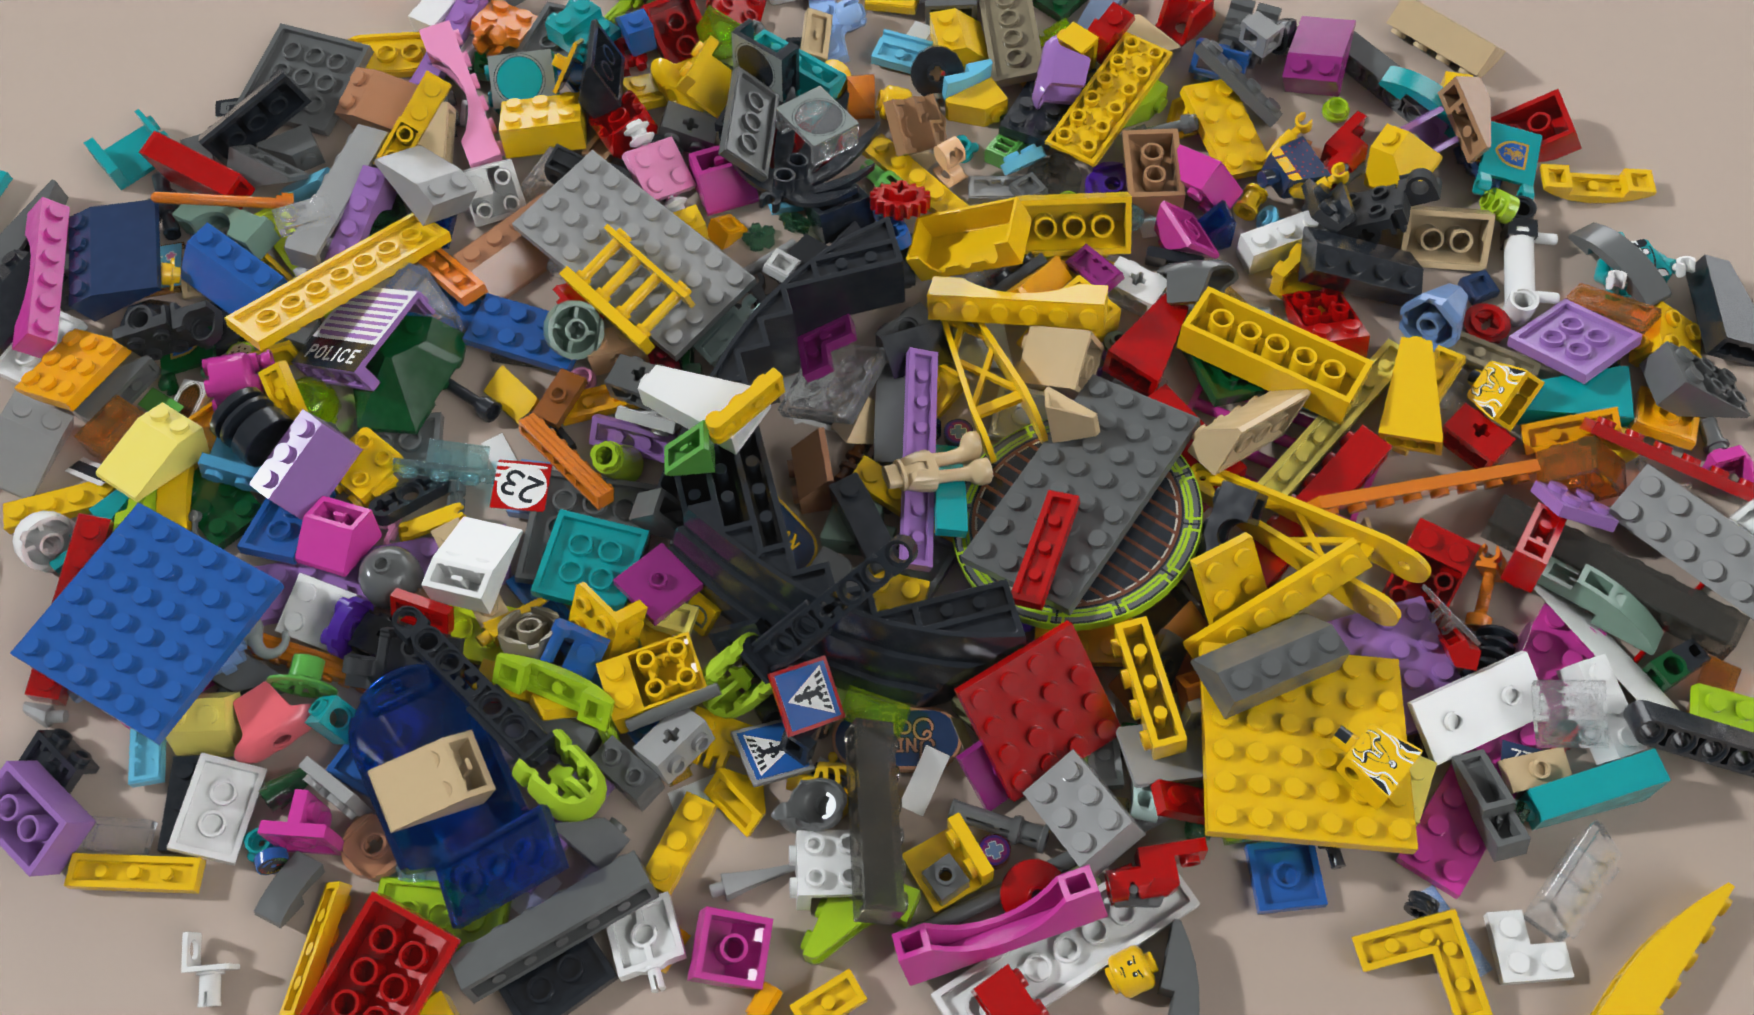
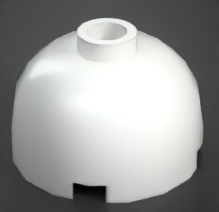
[12,510,76,573]

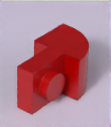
[1088,1,1136,64]

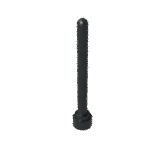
[446,378,502,423]

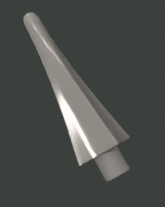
[709,864,795,902]

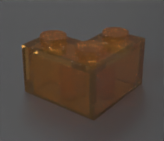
[1536,435,1627,501]

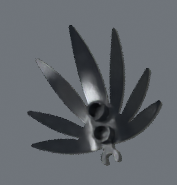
[719,87,881,214]

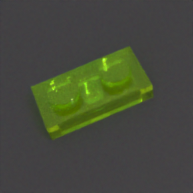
[842,685,911,739]

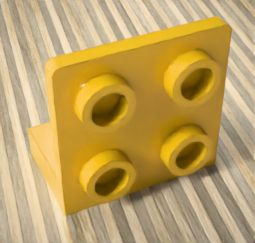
[902,812,994,913]

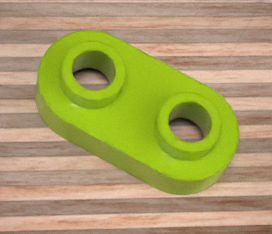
[1479,187,1520,224]

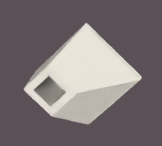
[463,159,526,227]

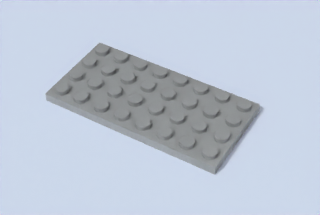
[512,150,757,362]

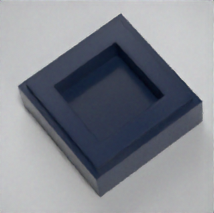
[1458,269,1500,306]

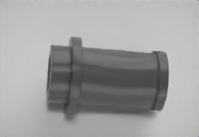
[1698,417,1730,454]

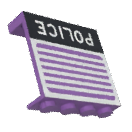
[291,287,436,391]

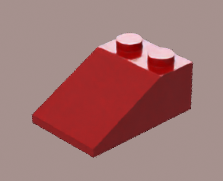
[641,0,721,64]
[1491,88,1582,163]

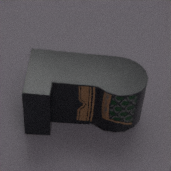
[779,722,833,766]

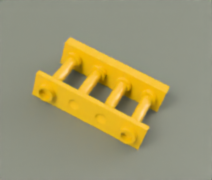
[559,223,696,355]

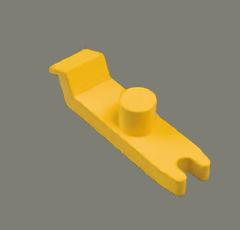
[398,502,466,542]

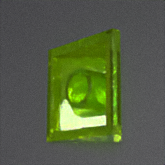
[696,5,755,60]

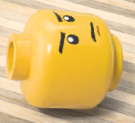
[1104,945,1159,998]

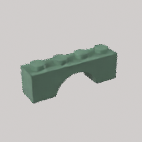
[172,192,281,260]

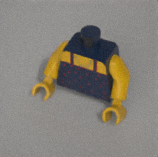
[1257,112,1349,200]

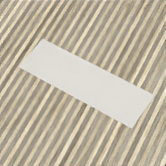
[1534,583,1679,710]

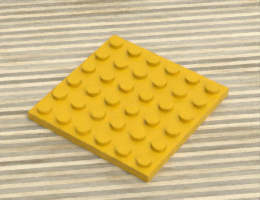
[1199,641,1418,854]

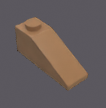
[1438,76,1491,163]

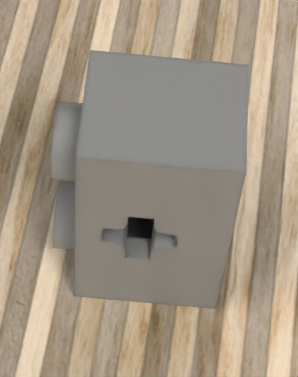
[633,708,716,785]

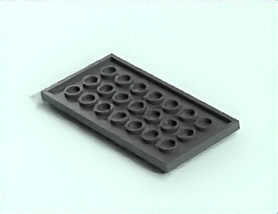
[961,374,1200,616]

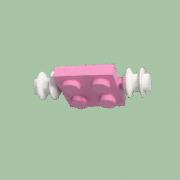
[622,119,696,213]

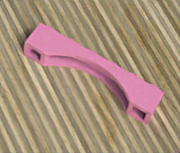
[419,20,505,168]

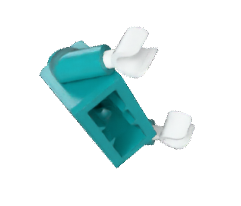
[1593,232,1696,301]

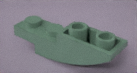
[1537,556,1664,655]

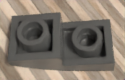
[254,851,325,928]

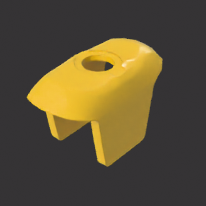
[651,57,704,113]

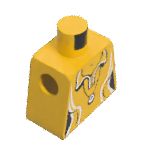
[1467,361,1545,432]
[1330,724,1423,811]

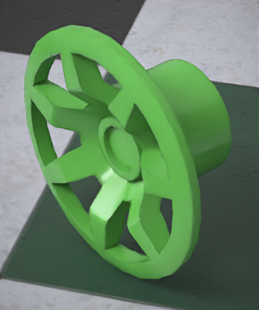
[266,654,338,699]

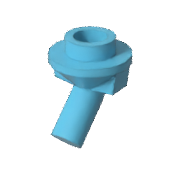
[1256,205,1284,228]

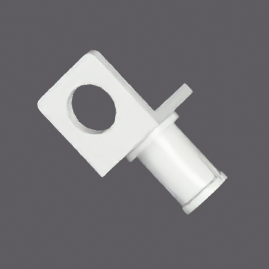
[181,932,240,1008]

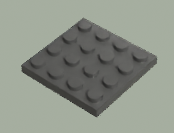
[234,23,374,137]
[515,470,657,584]

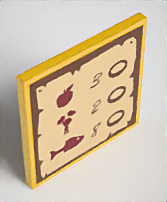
[552,38,584,94]

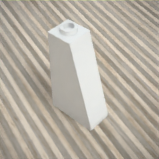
[638,365,771,454]

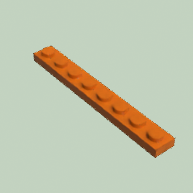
[1307,458,1541,515]

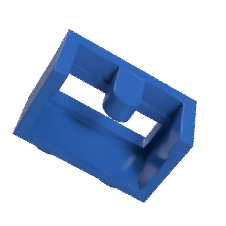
[1188,38,1252,82]

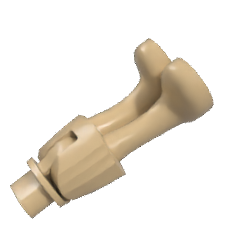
[882,431,993,492]

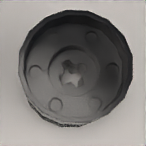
[210,387,294,467]

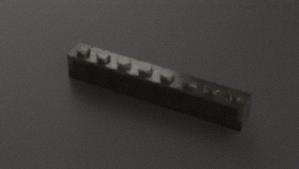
[1480,494,1750,661]

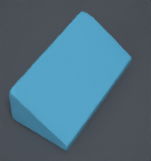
[278,167,330,207]

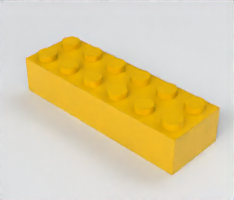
[1176,286,1374,425]

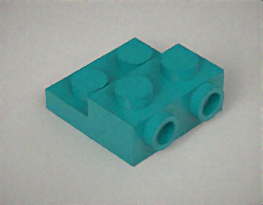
[545,0,622,62]

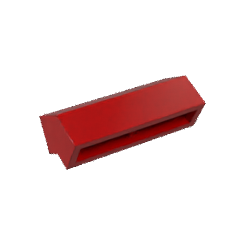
[1437,622,1481,671]

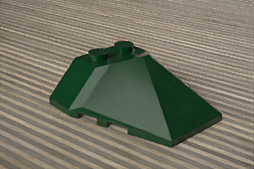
[353,315,467,434]

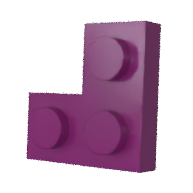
[797,314,857,383]

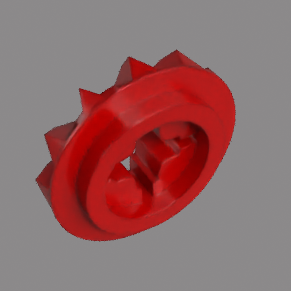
[1463,303,1511,344]

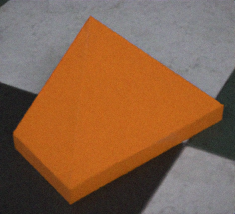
[847,74,875,119]

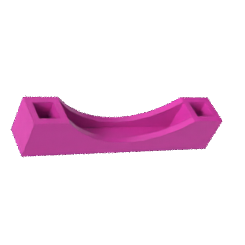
[12,197,70,359]
[892,865,1108,986]

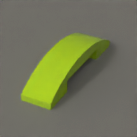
[491,653,615,732]

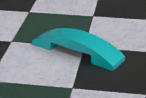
[1378,66,1460,145]

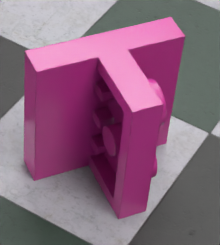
[258,789,344,856]

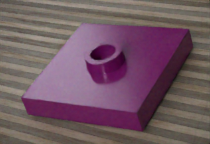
[613,543,703,626]
[956,740,1009,811]

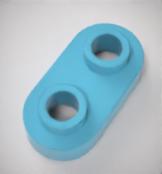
[1000,144,1047,176]

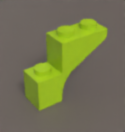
[801,875,921,965]

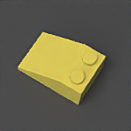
[95,402,210,502]

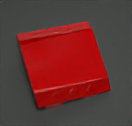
[588,90,658,159]

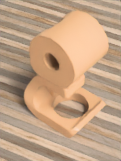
[933,136,969,189]

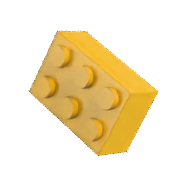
[499,92,588,159]

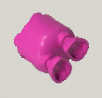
[202,349,275,412]

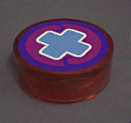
[979,834,1011,870]

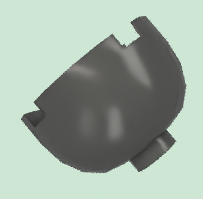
[358,546,424,609]

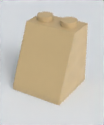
[1015,325,1104,400]

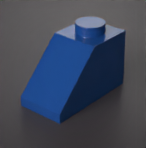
[615,8,657,57]

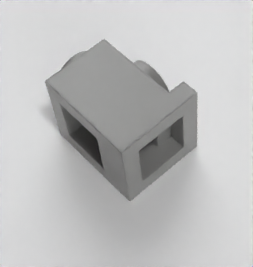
[1238,11,1285,58]

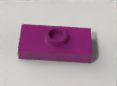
[1065,244,1125,292]

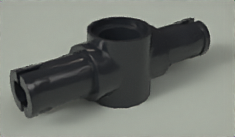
[147,172,181,241]

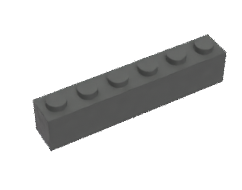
[450,850,659,1004]

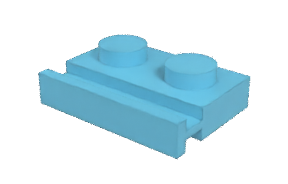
[871,29,933,74]

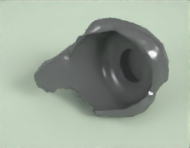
[771,778,847,834]

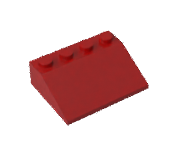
[300,891,462,1015]

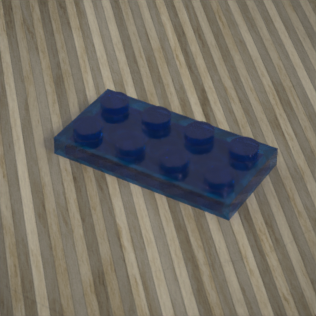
[434,804,570,929]

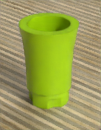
[590,441,644,481]

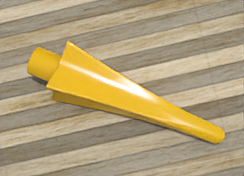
[475,598,549,648]

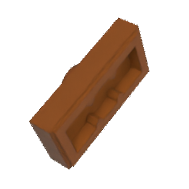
[532,368,588,430]

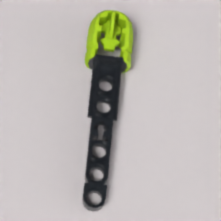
[702,534,918,719]
[392,606,607,822]

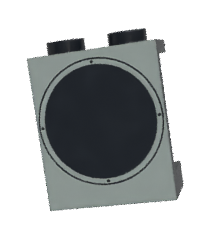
[731,19,800,102]

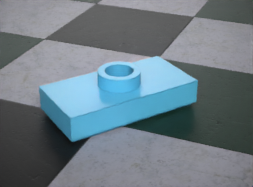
[128,728,167,788]

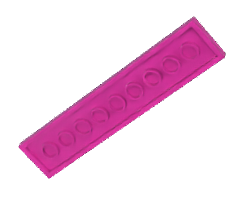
[1395,602,1607,899]

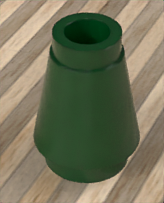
[258,768,309,812]

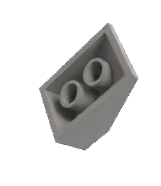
[374,145,477,226]
[0,391,74,498]

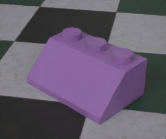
[249,409,363,520]

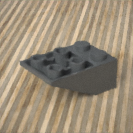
[1639,341,1750,418]

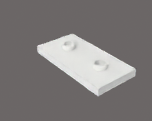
[1407,651,1551,765]

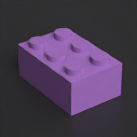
[0,761,96,877]

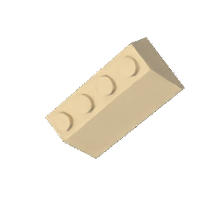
[1386,0,1506,78]
[1188,389,1311,476]

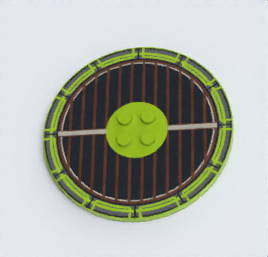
[952,419,1203,631]

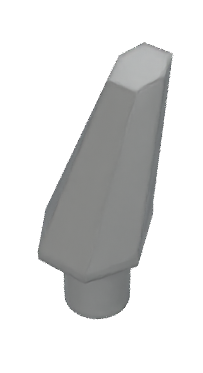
[23,701,69,728]

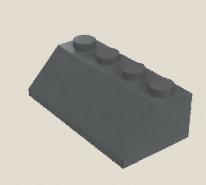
[1190,612,1351,719]

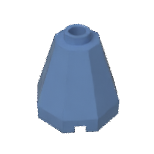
[1399,283,1468,352]

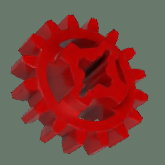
[870,180,931,221]

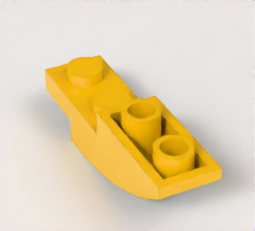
[373,70,452,165]

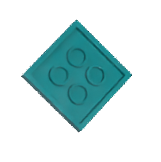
[531,509,650,612]

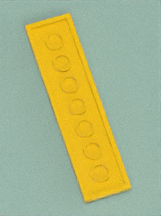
[224,212,452,351]

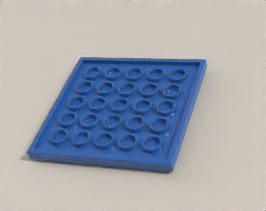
[10,502,285,746]

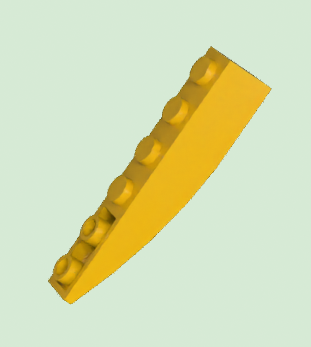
[1590,882,1735,1015]

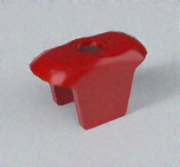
[1155,0,1216,47]

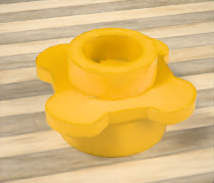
[161,258,181,292]

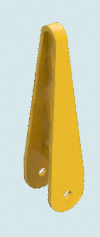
[941,320,1048,464]
[1191,463,1431,626]

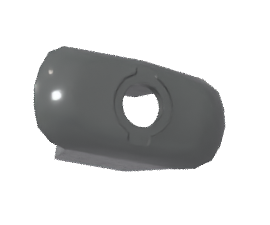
[1157,259,1239,320]

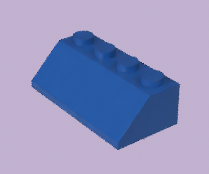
[181,222,287,315]

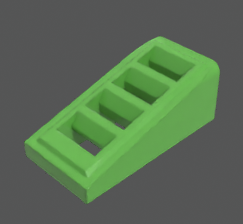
[984,134,1027,169]

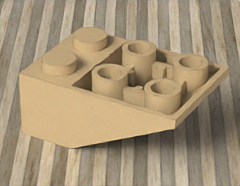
[368,730,496,833]

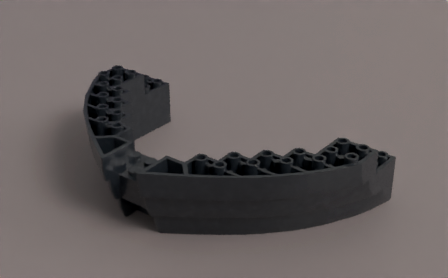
[656,216,1026,708]

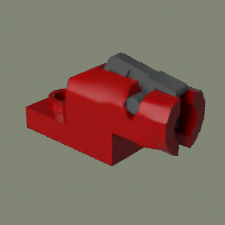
[1320,111,1368,191]
[1104,837,1208,908]

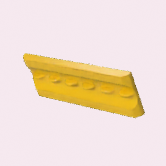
[1045,32,1173,167]

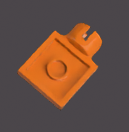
[470,0,538,57]

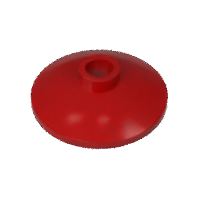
[1000,859,1061,913]

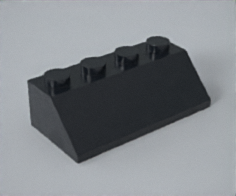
[199,68,312,166]
[1298,226,1424,307]
[0,249,68,356]

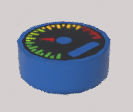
[254,846,290,875]

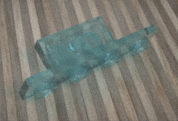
[393,439,496,487]

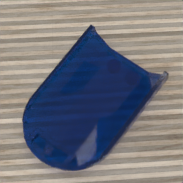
[348,664,530,875]

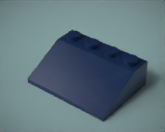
[69,200,162,321]

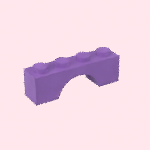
[323,165,398,262]

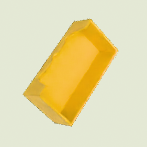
[906,197,1032,281]

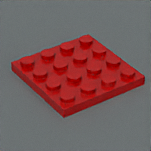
[954,620,1121,802]

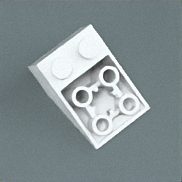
[421,516,523,614]

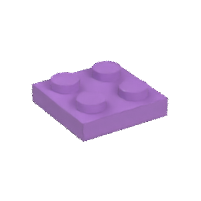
[1530,480,1619,532]

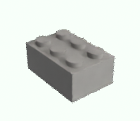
[1023,749,1146,878]

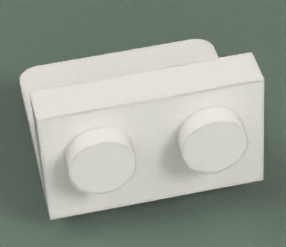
[789,830,867,910]

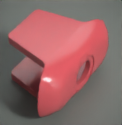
[233,681,312,764]

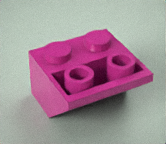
[689,145,759,216]
[295,496,383,577]

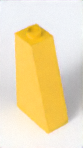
[1378,336,1443,456]

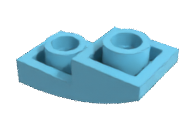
[942,59,993,102]

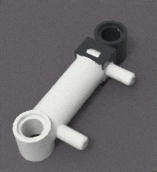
[1500,196,1560,327]

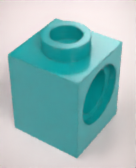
[304,695,366,744]

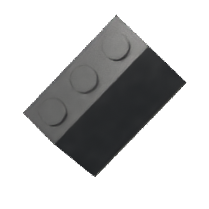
[578,19,625,119]

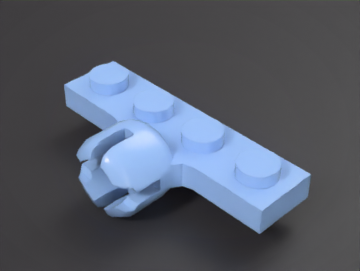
[808,0,867,63]

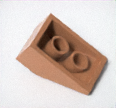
[334,67,418,134]

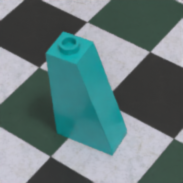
[1516,366,1634,427]
[1518,749,1671,831]

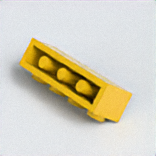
[1110,616,1187,760]

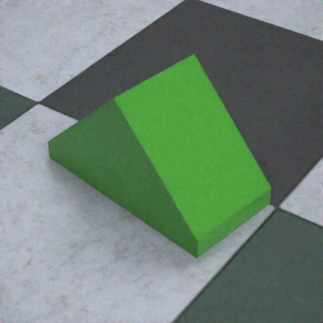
[664,420,715,476]

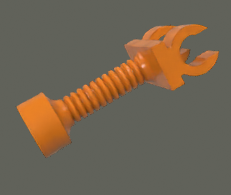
[1464,543,1507,631]

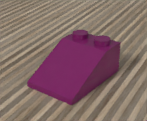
[1282,16,1356,97]

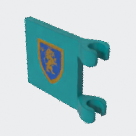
[1472,121,1542,200]

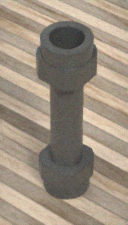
[1131,113,1199,134]

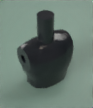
[1272,18,1297,55]

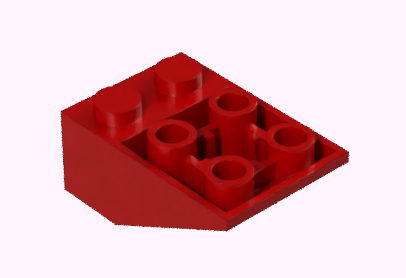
[1282,288,1370,358]
[1382,517,1481,628]

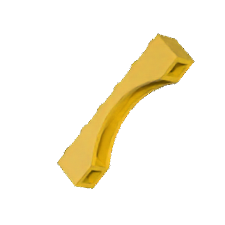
[927,276,1108,330]

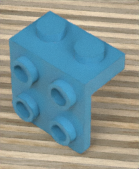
[198,437,261,493]

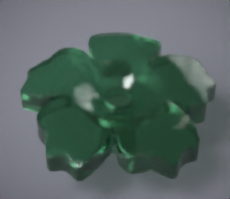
[779,212,811,235]
[742,222,775,252]

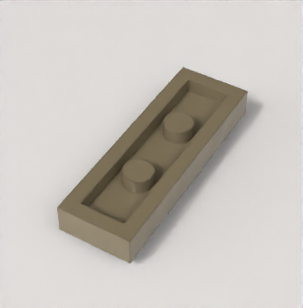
[1448,331,1542,377]

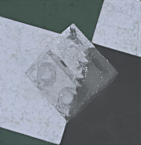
[1531,680,1610,748]

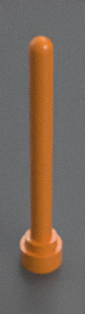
[151,192,294,215]

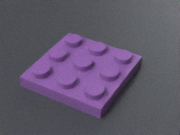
[1507,299,1643,384]

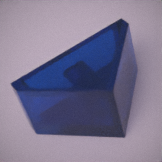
[1198,200,1237,251]

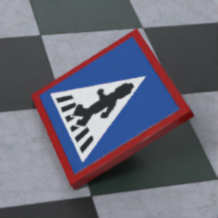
[767,655,846,738]

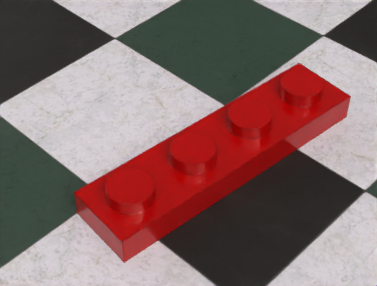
[1011,490,1080,611]

